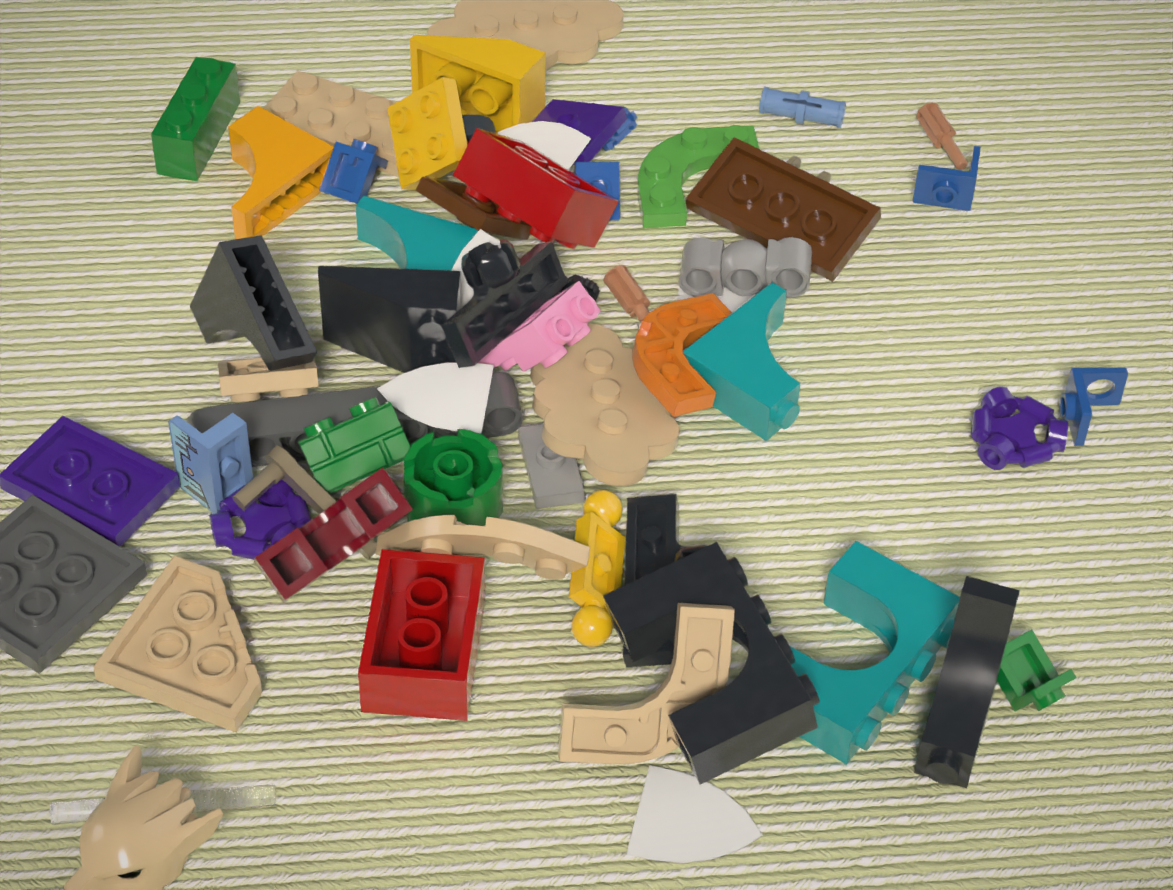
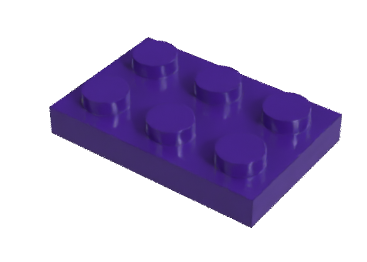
[0,416,180,547]

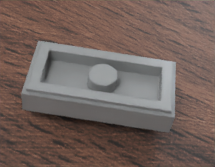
[518,424,584,509]

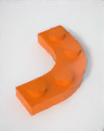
[632,293,732,417]

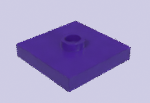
[532,99,627,165]

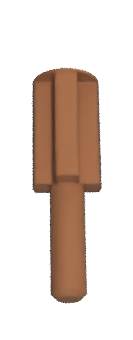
[916,102,968,170]
[603,265,650,323]

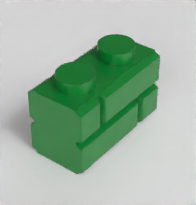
[298,396,410,494]

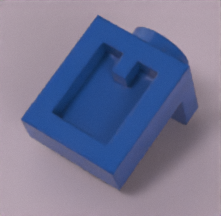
[319,139,388,204]

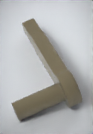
[232,446,377,560]

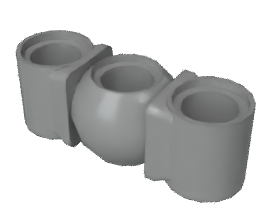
[679,237,813,298]

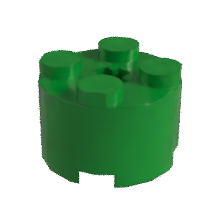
[404,429,503,526]

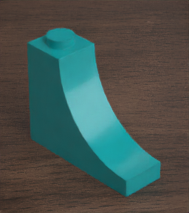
[356,196,478,271]
[683,282,801,441]

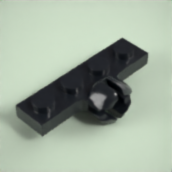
[441,239,568,368]
[623,494,709,668]

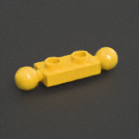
[569,490,625,647]

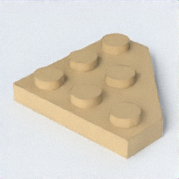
[93,555,262,732]

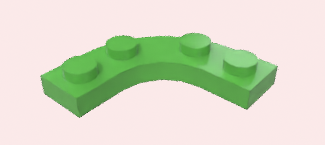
[637,125,759,228]

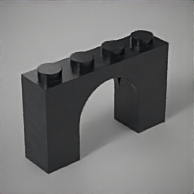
[603,542,820,785]

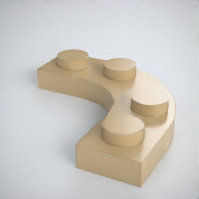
[375,515,590,579]
[558,603,734,764]

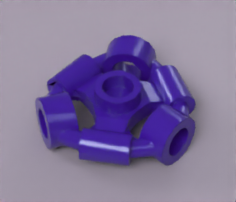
[971,386,1068,470]
[209,479,311,560]

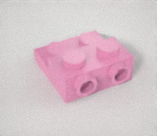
[478,281,601,372]

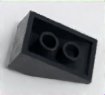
[318,266,461,373]

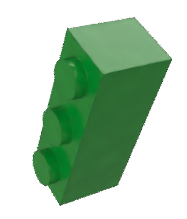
[151,57,240,181]

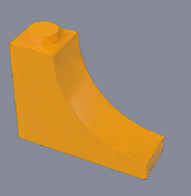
[228,106,334,239]

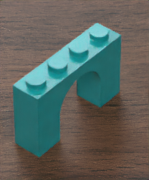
[790,541,960,765]

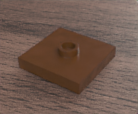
[415,176,531,240]

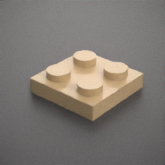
[217,357,319,402]

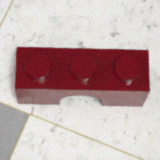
[254,467,413,603]

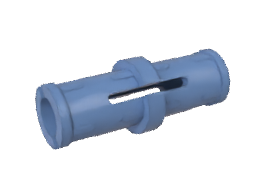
[759,86,846,128]

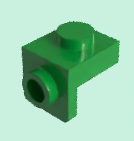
[997,629,1077,712]

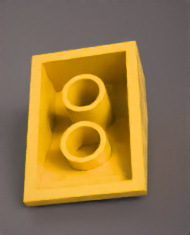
[410,35,546,134]

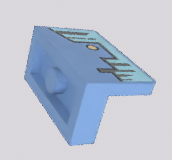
[168,413,253,514]

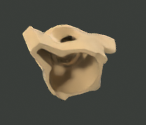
[63,745,223,890]

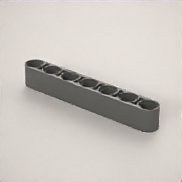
[187,372,523,467]

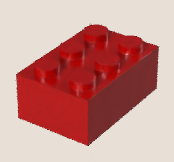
[453,128,619,249]
[358,549,485,721]

